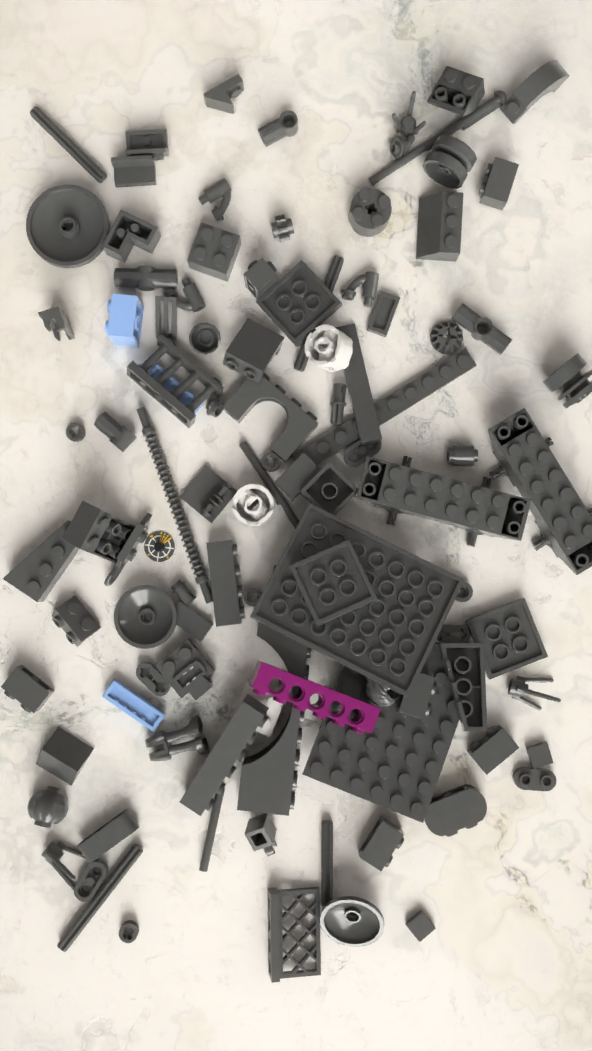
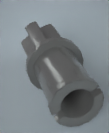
[330,383,347,425]

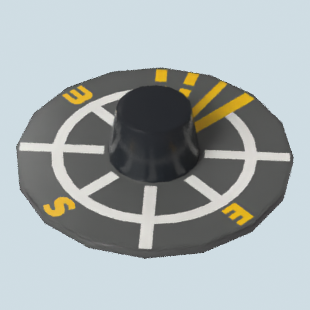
[144,531,175,562]

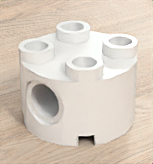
[305,324,353,372]
[232,484,275,527]

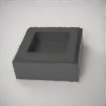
[526,741,553,769]
[405,910,436,942]

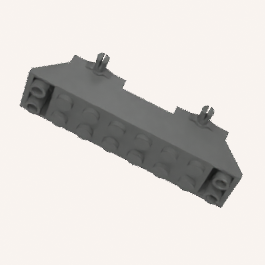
[488,408,592,575]
[356,456,531,547]

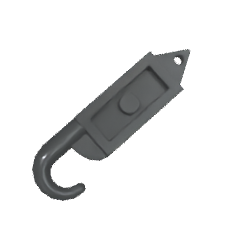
[104,513,152,586]

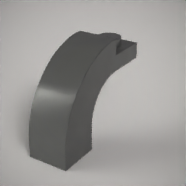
[500,60,570,124]

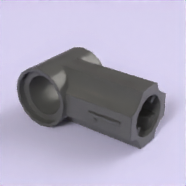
[258,110,298,147]
[94,412,137,452]

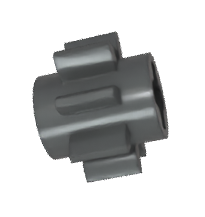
[271,214,294,242]

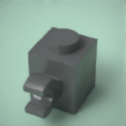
[245,813,277,856]

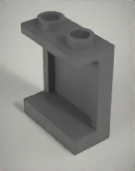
[223,318,284,383]

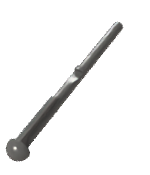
[369,90,507,185]
[239,441,300,529]

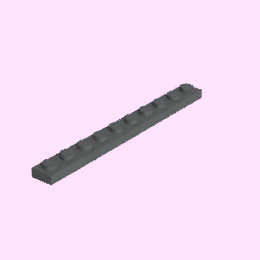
[291,348,477,465]

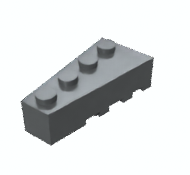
[2,520,79,602]
[439,643,487,731]

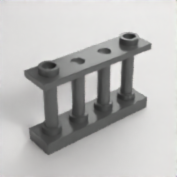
[127,334,224,428]

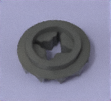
[430,321,463,354]

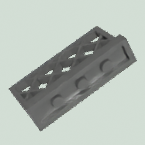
[267,887,321,983]

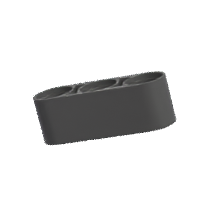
[77,809,139,863]

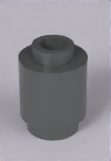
[447,445,478,466]

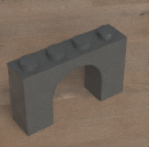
[222,373,318,463]

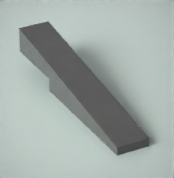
[335,323,382,445]

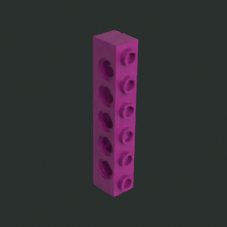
[248,660,381,734]

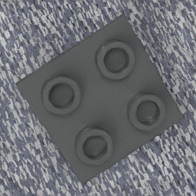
[180,466,237,523]

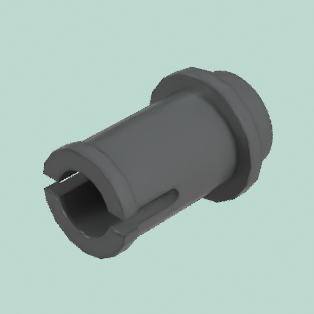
[171,579,197,606]

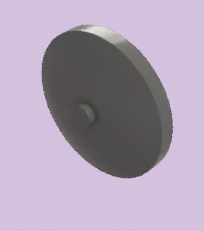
[26,185,110,268]

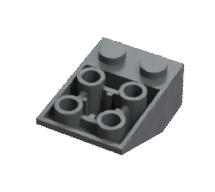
[62,501,135,563]

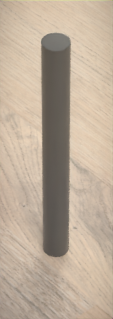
[199,787,225,872]

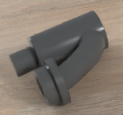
[198,178,232,222]
[341,271,379,307]
[163,278,206,312]

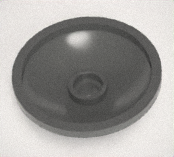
[114,585,177,649]
[320,896,384,947]

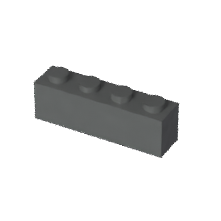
[206,540,245,627]

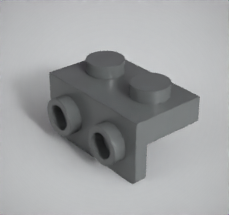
[125,129,169,160]
[52,595,101,647]

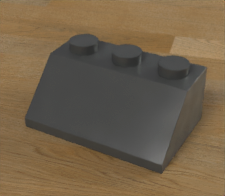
[416,191,463,262]

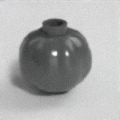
[27,786,68,828]

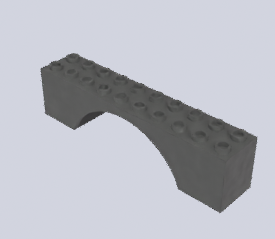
[237,593,312,816]

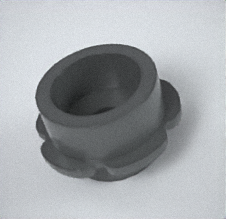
[206,398,224,417]

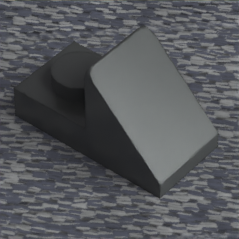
[203,74,244,114]

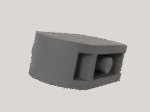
[424,784,487,837]

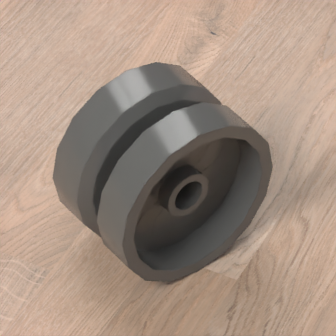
[423,135,477,189]

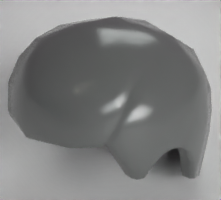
[189,323,221,355]

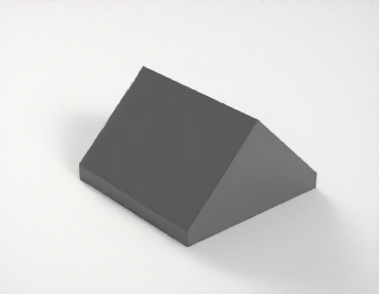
[36,727,94,786]

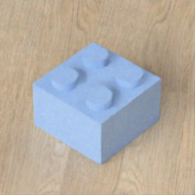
[105,293,144,348]

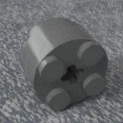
[348,188,392,237]

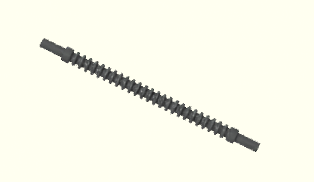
[137,407,213,604]

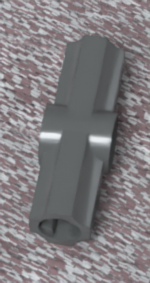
[114,265,178,291]
[451,303,512,355]

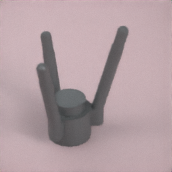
[392,91,426,137]
[508,676,561,710]
[41,841,86,890]

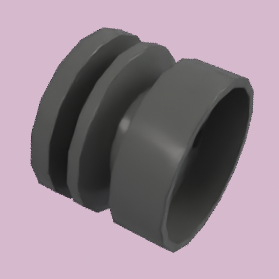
[543,353,592,408]

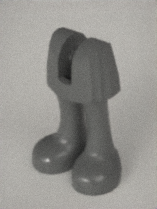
[145,715,209,761]

